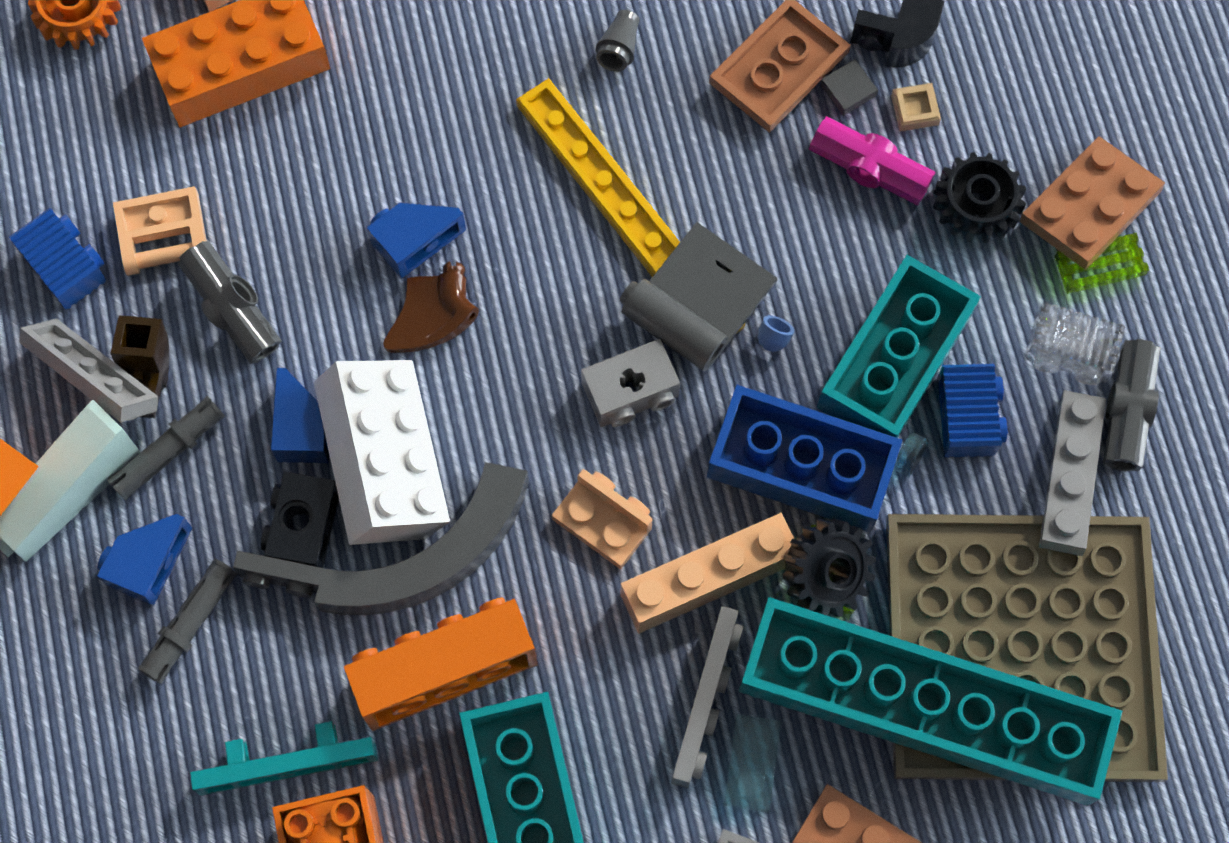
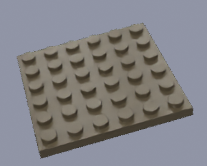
[886,514,1168,782]

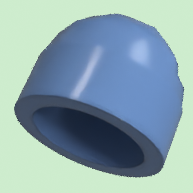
[757,315,794,352]

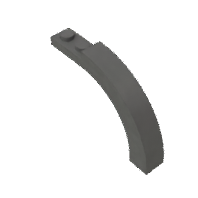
[233,462,529,615]

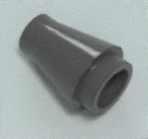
[595,10,640,72]

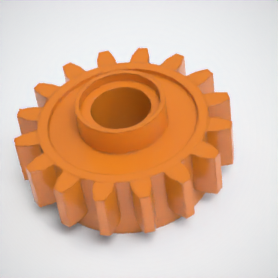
[28,0,121,50]

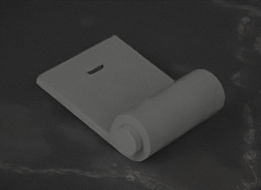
[619,222,778,371]

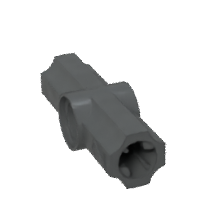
[178,241,282,364]
[1103,339,1161,472]

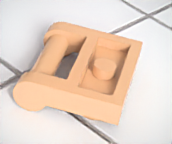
[113,186,207,276]

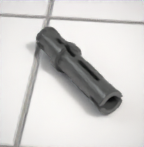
[107,396,225,501]
[137,558,238,684]

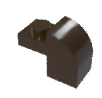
[110,315,169,418]

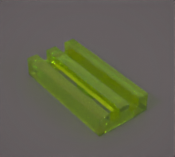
[1054,233,1149,294]

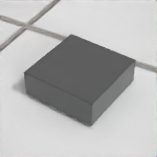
[820,59,878,116]

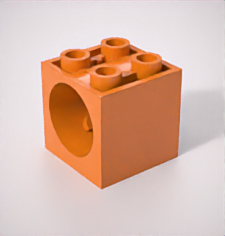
[272,785,384,843]

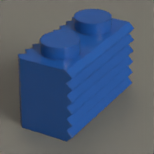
[9,208,106,310]
[937,364,1008,458]

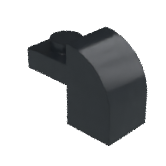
[850,0,945,68]

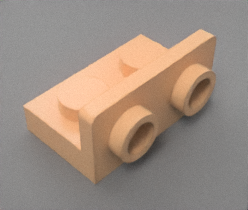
[551,469,653,569]

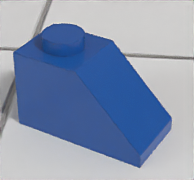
[366,203,466,279]
[271,368,329,463]
[97,514,192,606]

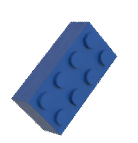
[706,385,903,533]

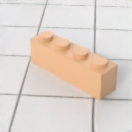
[620,512,794,634]

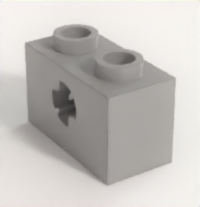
[581,339,680,427]

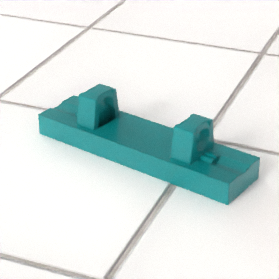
[190,721,379,796]

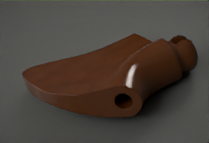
[383,261,479,353]

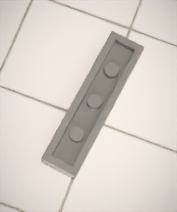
[19,318,158,422]
[1039,390,1106,556]
[671,606,744,788]

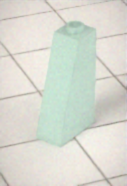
[0,400,141,561]

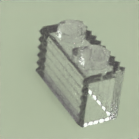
[1024,302,1125,385]

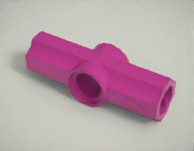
[809,116,936,206]

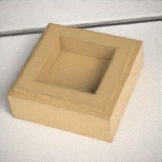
[891,83,941,132]

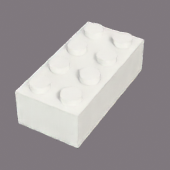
[314,360,450,545]

